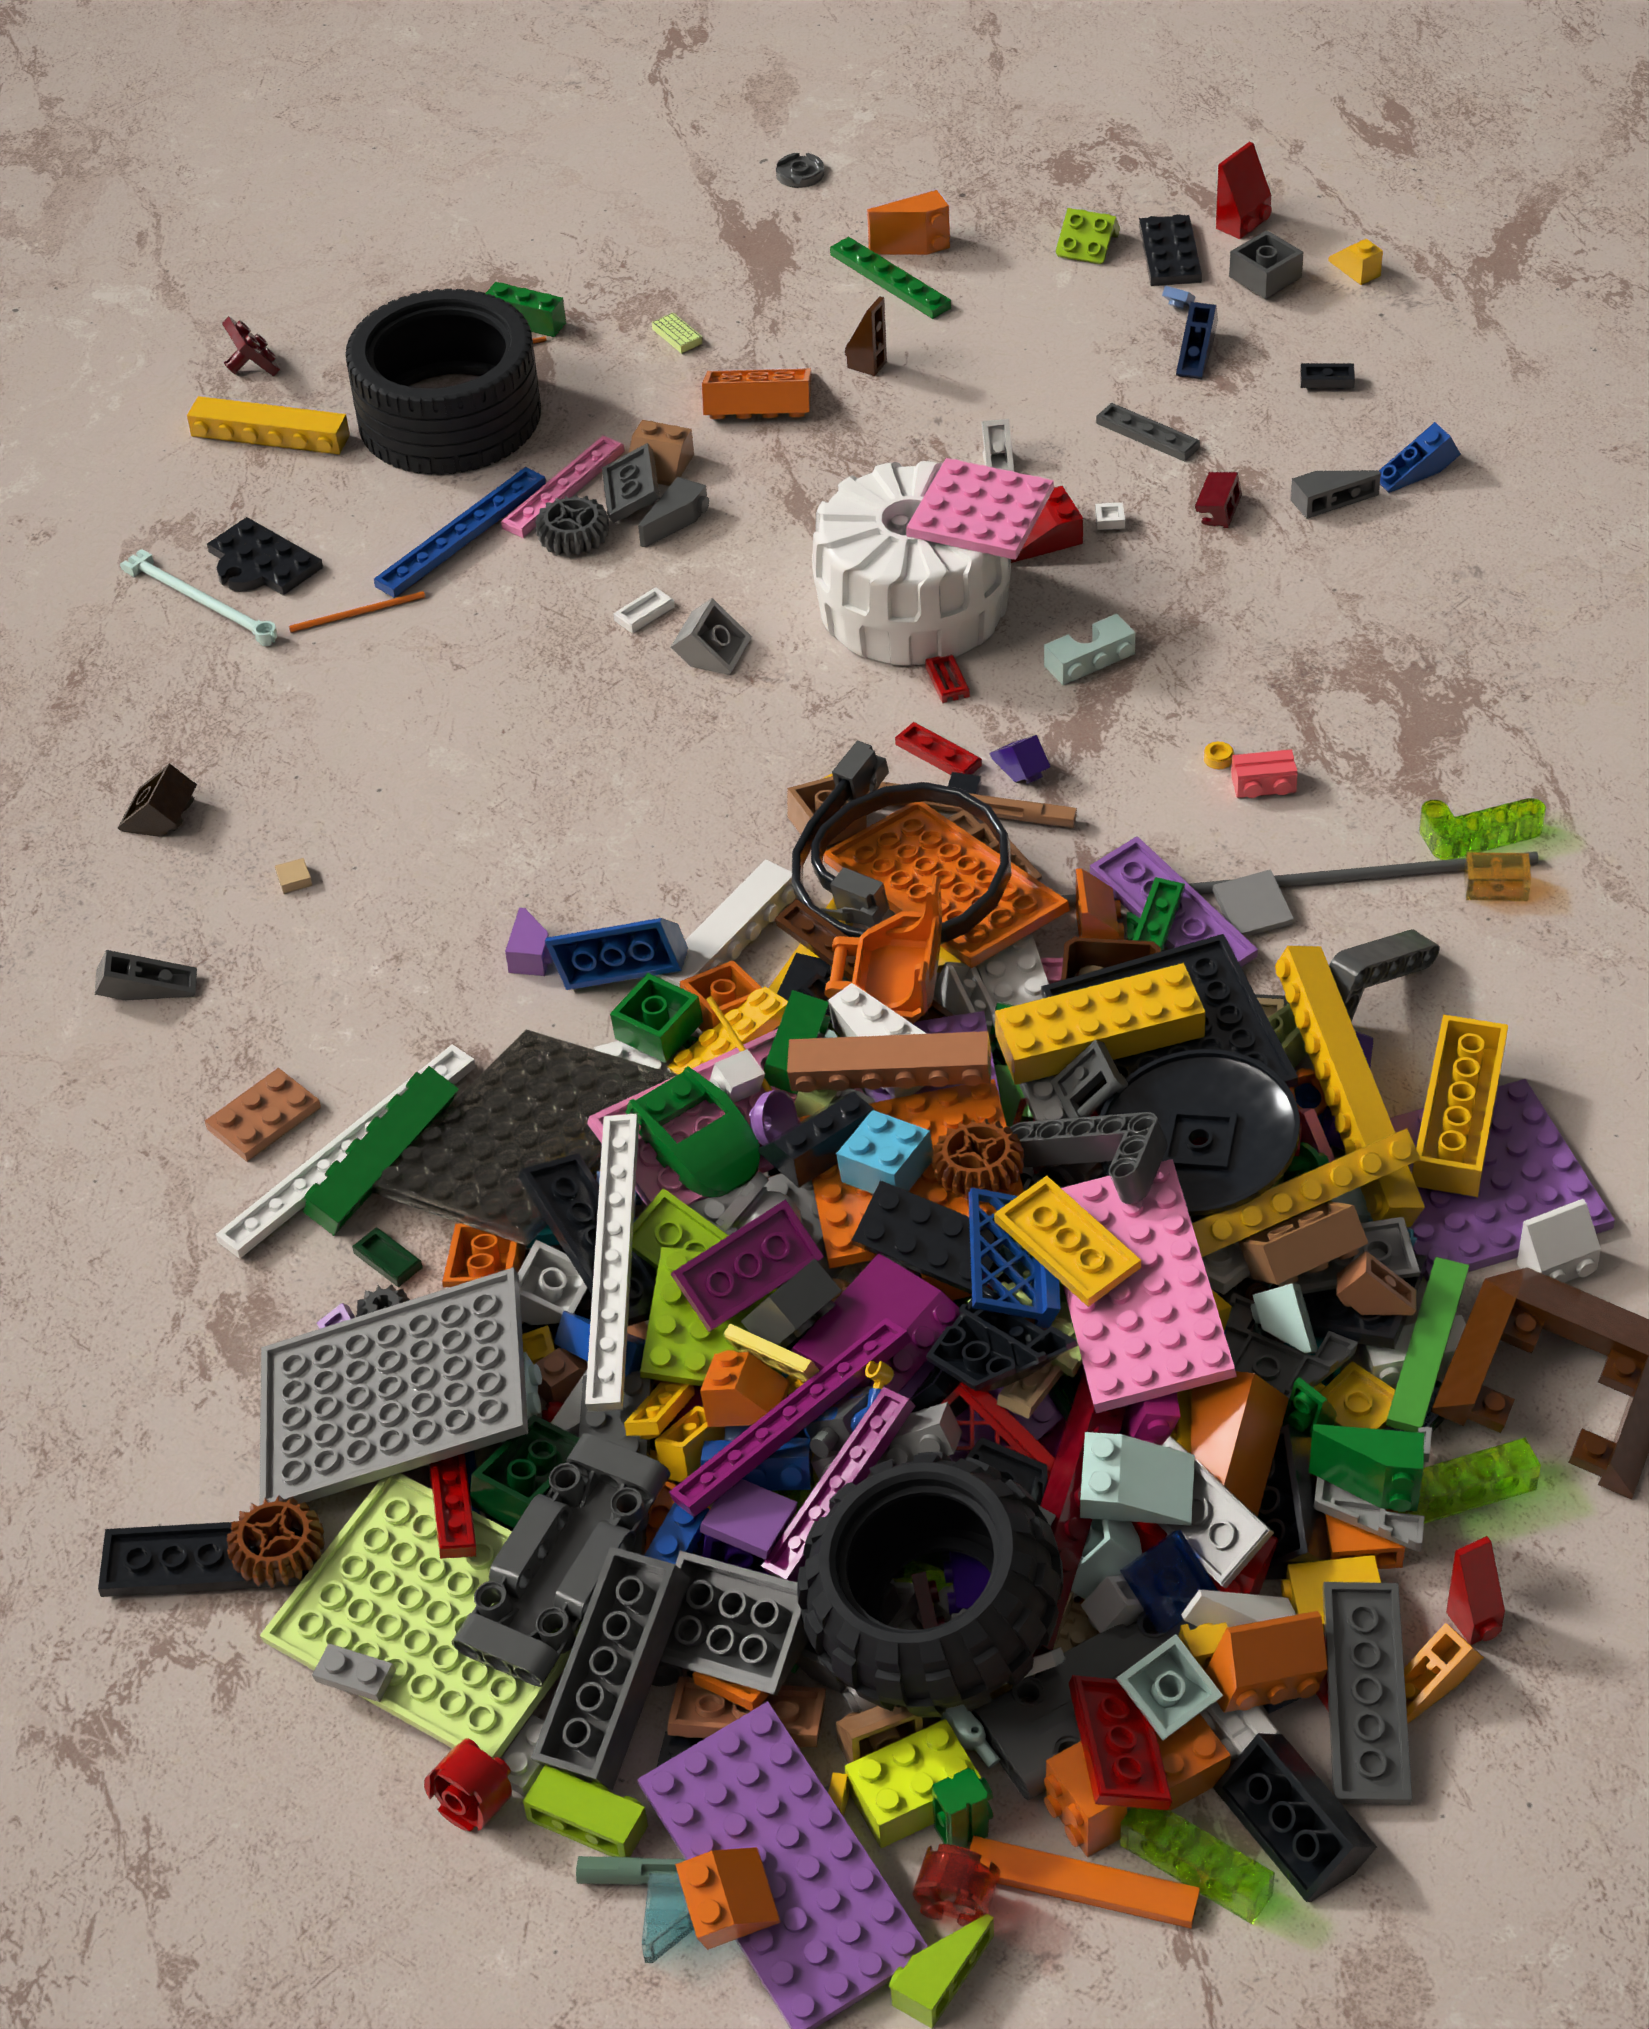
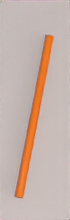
[289,591,425,633]

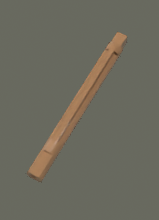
[867,781,1077,828]

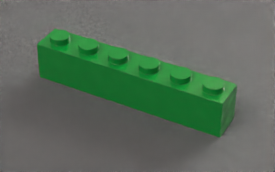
[303,1066,459,1236]

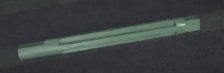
[576,1856,685,1885]

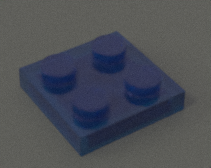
[1120,1529,1218,1634]

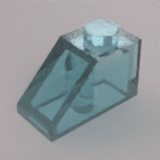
[642,1873,694,1963]

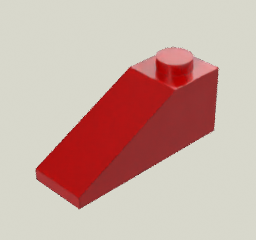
[1446,1536,1505,1645]

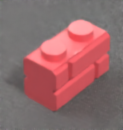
[1231,749,1298,798]

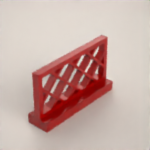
[941,1382,1055,1480]

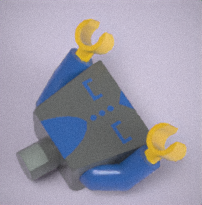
[797,1361,894,1457]

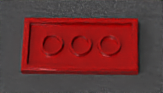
[1069,1675,1173,1810]

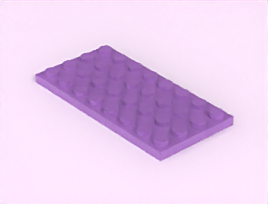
[637,1701,928,2029]

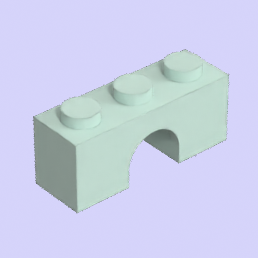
[1044,613,1136,685]

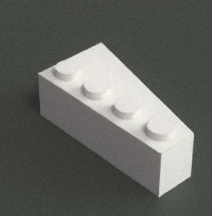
[828,983,927,1099]

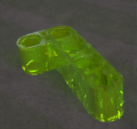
[1419,798,1546,860]

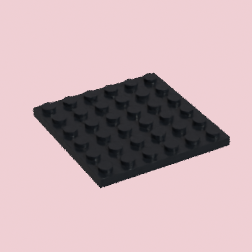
[1041,934,1298,1116]

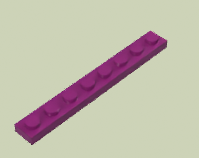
[669,1317,911,1517]

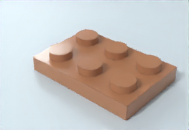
[205,1067,321,1162]

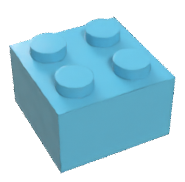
[836,1110,933,1194]

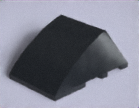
[926,1286,1078,1392]

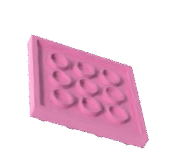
[906,458,1054,560]

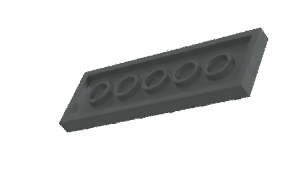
[1322,1582,1412,1805]

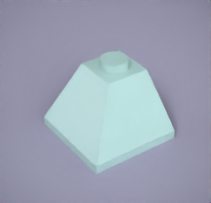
[1116,1634,1223,1740]

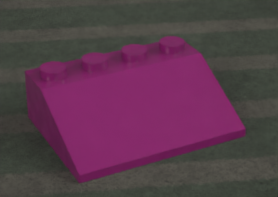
[791,1253,959,1393]

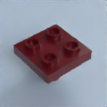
[222,316,280,377]

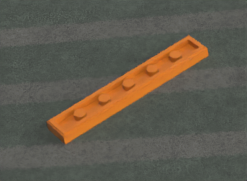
[964,1836,1200,1929]

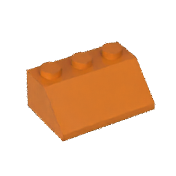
[1205,1611,1328,1713]

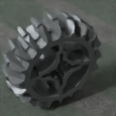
[535,495,609,557]

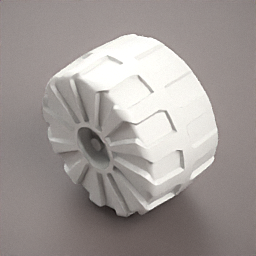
[812,461,1011,666]

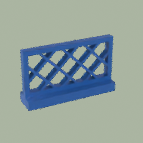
[968,1188,1061,1329]

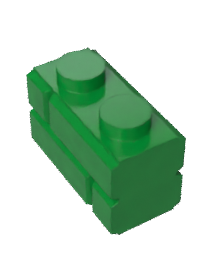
[932,1767,994,1853]

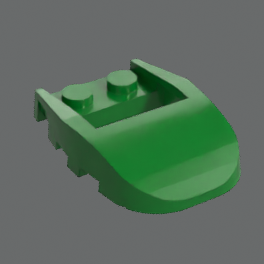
[625,1066,760,1197]

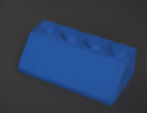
[545,918,688,990]

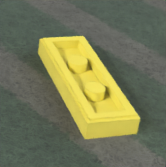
[724,1324,820,1382]

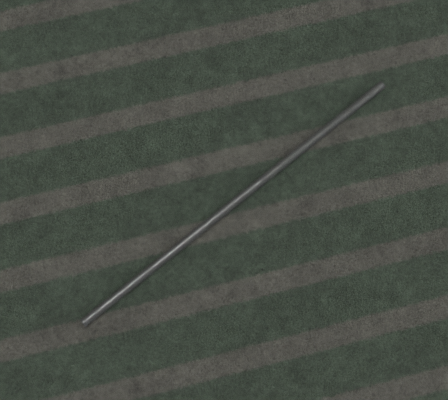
[1061,851,1538,907]

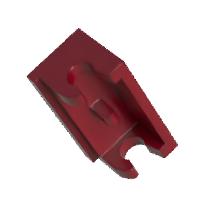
[1195,472,1242,528]

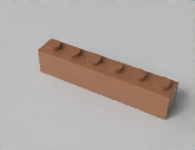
[787,1031,991,1092]

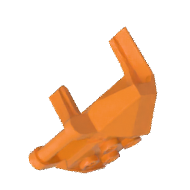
[824,875,943,1024]

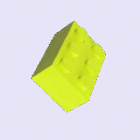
[845,1719,981,1848]

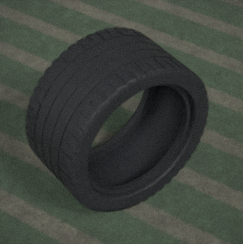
[345,288,541,475]

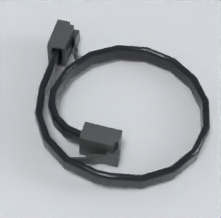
[792,740,1012,944]

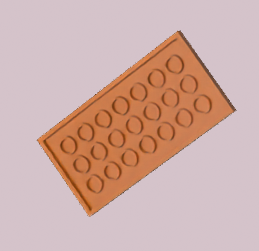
[823,802,1070,968]

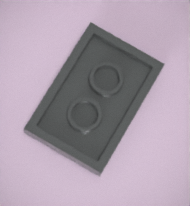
[602,443,660,523]

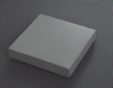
[1212,869,1294,937]

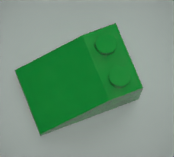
[1309,1424,1424,1512]

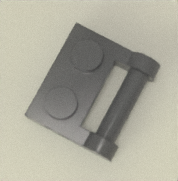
[1051,1039,1128,1118]

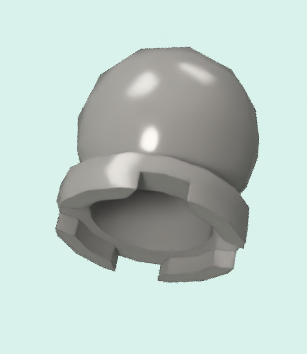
[715,1171,802,1231]

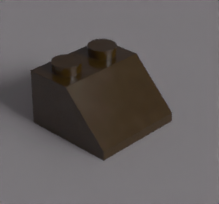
[117,763,197,837]

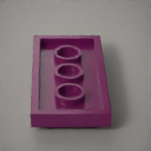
[671,1199,824,1332]

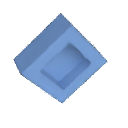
[1162,286,1196,309]

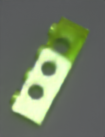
[1398,1437,1541,1524]
[1120,1807,1275,1925]

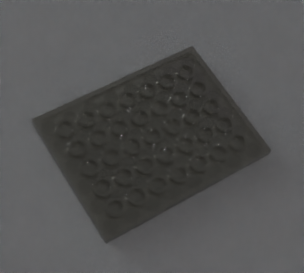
[372,1029,677,1246]

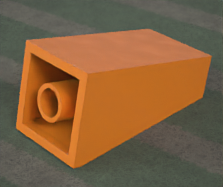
[1191,1371,1289,1517]

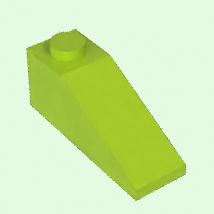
[889,1914,994,2029]

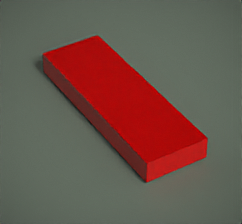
[895,722,982,775]

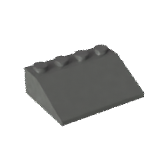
[660,1551,809,1696]

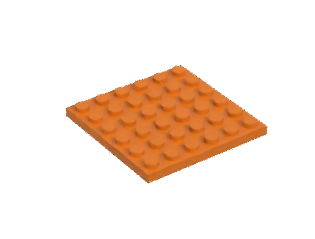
[799,1079,1024,1269]

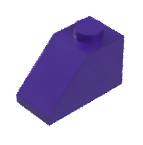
[989,735,1051,784]

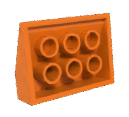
[702,368,811,419]

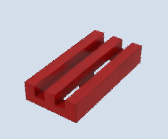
[925,655,970,703]

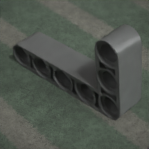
[1329,929,1440,1021]
[1010,1112,1168,1204]

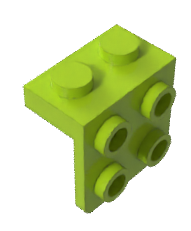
[1056,208,1120,264]

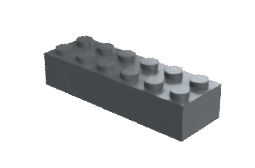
[531,1546,691,1790]

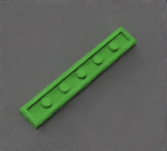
[1386,1257,1469,1432]

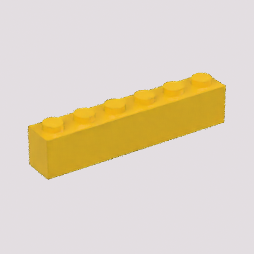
[187,396,350,455]

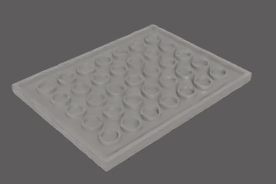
[259,1267,528,1506]

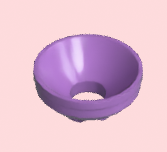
[749,1090,798,1146]

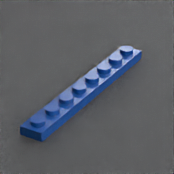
[374,467,546,598]

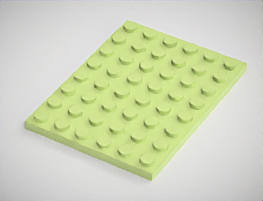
[260,1473,582,1758]

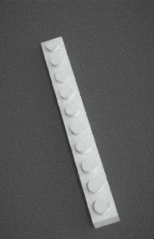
[216,1044,476,1259]
[585,1114,639,1412]

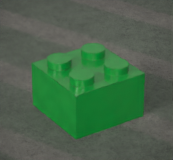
[610,973,703,1063]

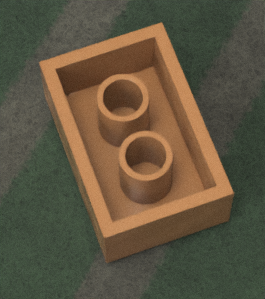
[1238,1201,1369,1287]

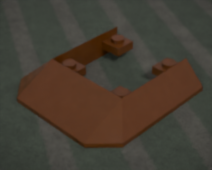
[1431,1267,1649,1499]

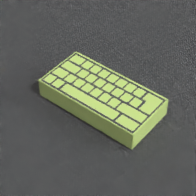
[652,313,703,354]

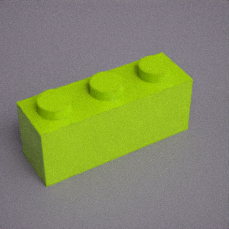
[523,1765,648,1857]

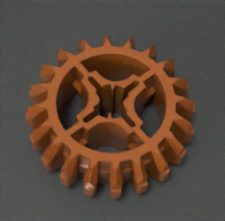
[932,1119,1024,1199]
[227,1495,325,1589]

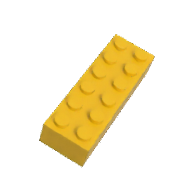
[995,963,1205,1085]
[1412,1014,1508,1197]

